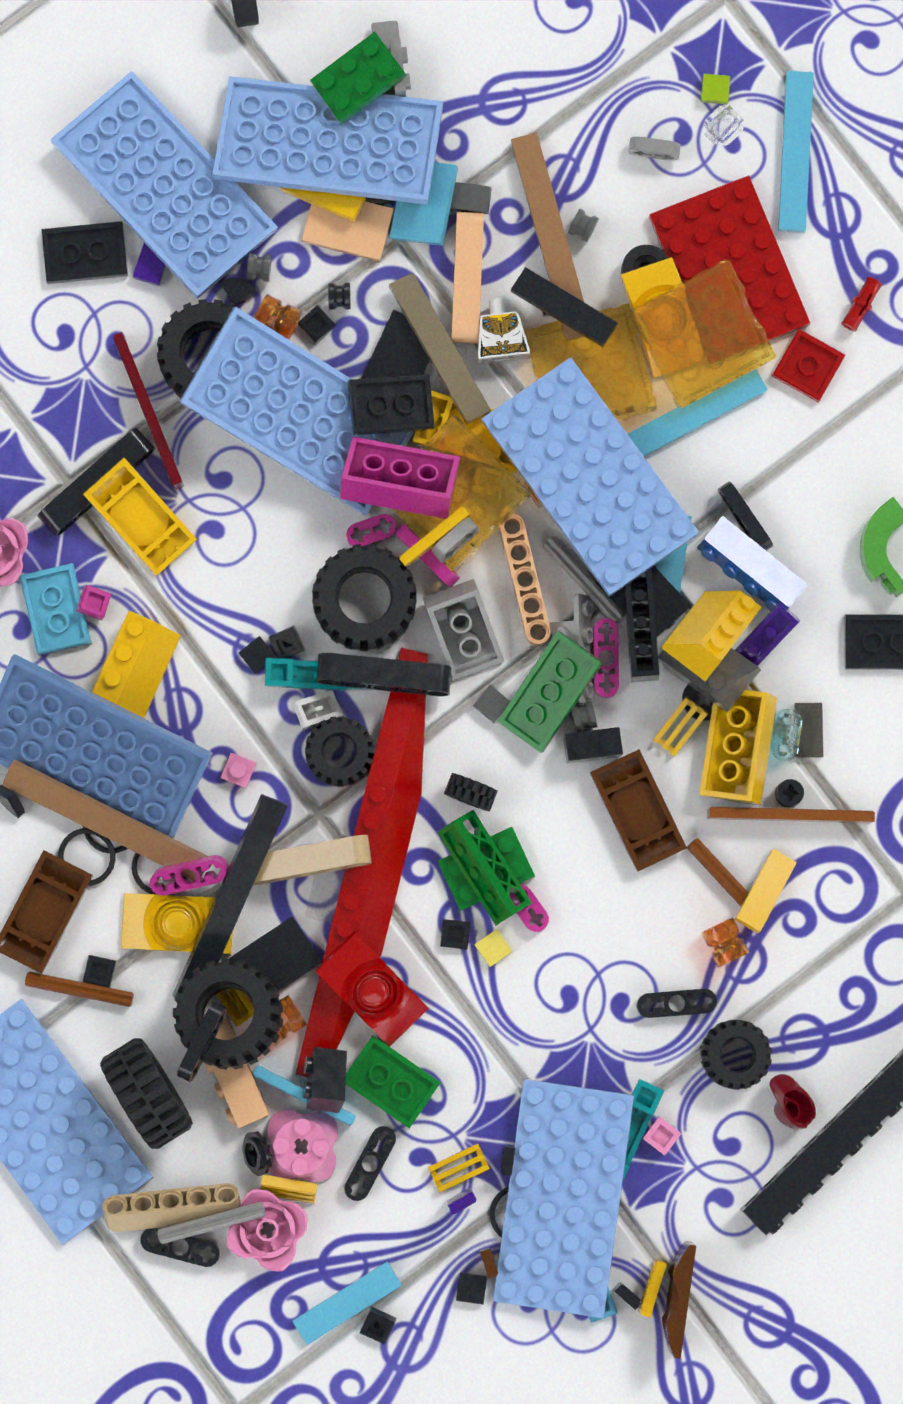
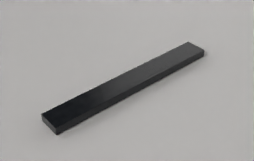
[172,794,288,998]

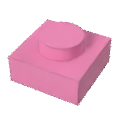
[221,753,257,789]
[642,1116,682,1155]

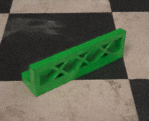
[437,810,532,926]

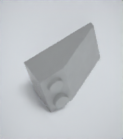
[423,579,504,680]

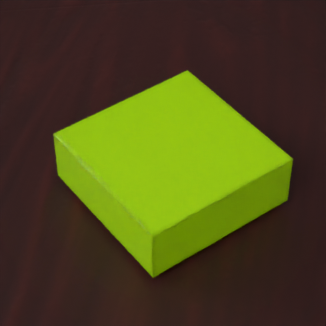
[701,74,730,105]

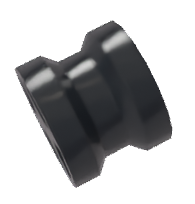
[328,282,351,310]
[774,779,804,808]

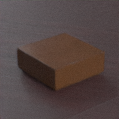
[479,1247,498,1279]

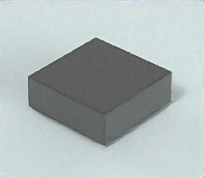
[473,684,510,724]

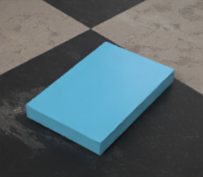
[390,162,458,246]
[20,563,92,656]

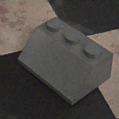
[658,648,761,712]

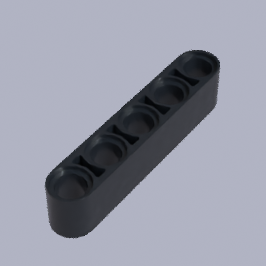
[37,428,155,537]
[316,653,452,697]

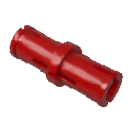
[841,277,883,332]

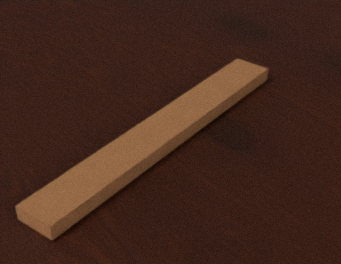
[511,133,584,341]
[2,759,208,881]

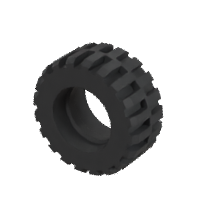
[157,299,236,398]
[312,544,417,652]
[173,959,284,1070]
[100,1038,193,1149]

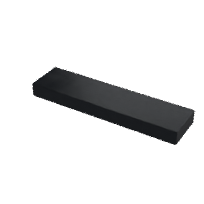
[511,267,618,347]

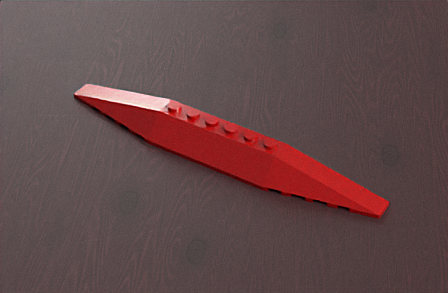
[295,647,428,1078]

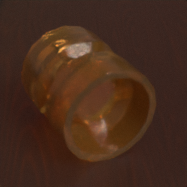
[254,294,302,340]
[701,918,750,967]
[272,995,307,1046]

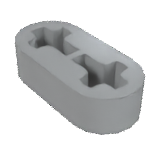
[628,137,681,160]
[432,517,479,562]

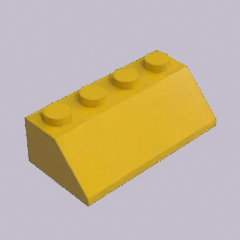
[661,590,762,681]
[92,611,181,718]
[699,690,777,805]

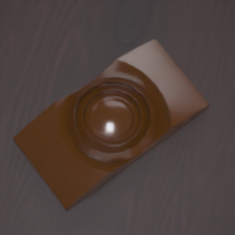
[590,749,687,872]
[0,850,93,974]
[662,1241,696,1359]

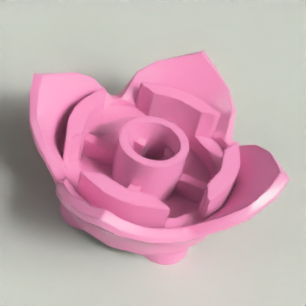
[0,518,28,587]
[268,1109,338,1182]
[227,1189,308,1271]

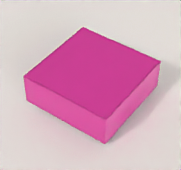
[76,585,111,621]

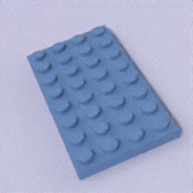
[0,654,213,839]

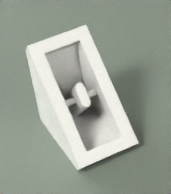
[292,690,343,732]

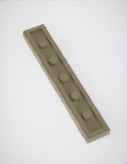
[389,273,491,425]

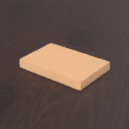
[302,201,394,262]

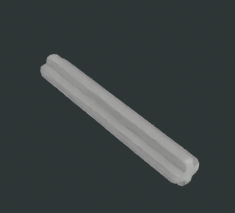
[543,536,624,623]
[158,1202,265,1244]

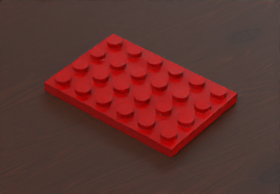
[649,175,810,364]

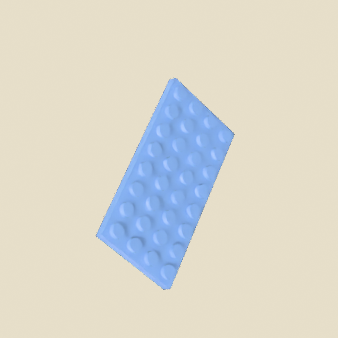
[51,71,278,299]
[212,76,443,205]
[179,307,414,515]
[481,357,699,597]
[0,999,153,1245]
[493,1079,634,1318]

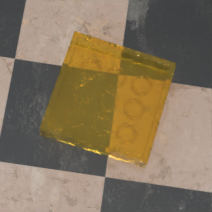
[629,259,777,408]
[524,303,657,421]
[393,416,532,571]

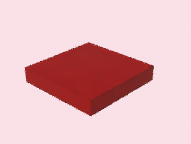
[771,329,846,403]

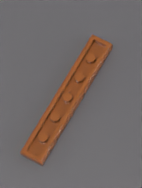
[707,807,875,823]

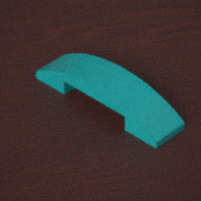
[264,658,370,690]
[623,1079,665,1180]

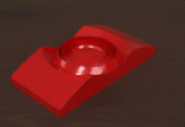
[315,932,429,1047]

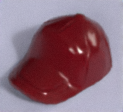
[769,1074,816,1129]

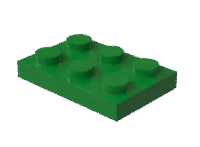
[310,31,407,125]
[437,827,535,911]
[346,1035,441,1129]

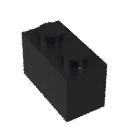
[563,727,623,764]
[302,1047,347,1113]

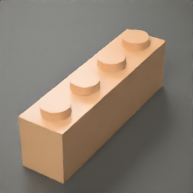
[204,1014,270,1128]

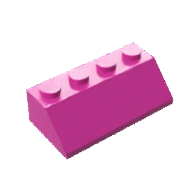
[340,437,460,519]

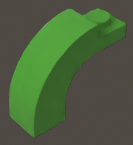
[860,497,903,597]

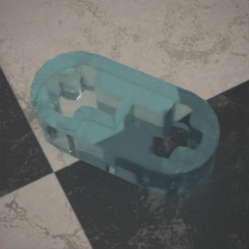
[771,709,802,761]

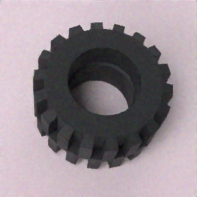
[305,716,374,787]
[700,1020,772,1090]

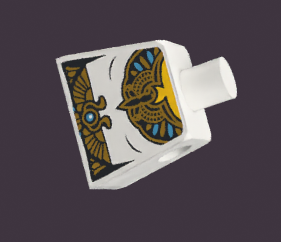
[477,298,530,364]

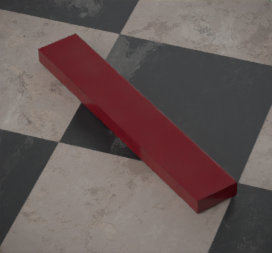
[113,332,184,490]

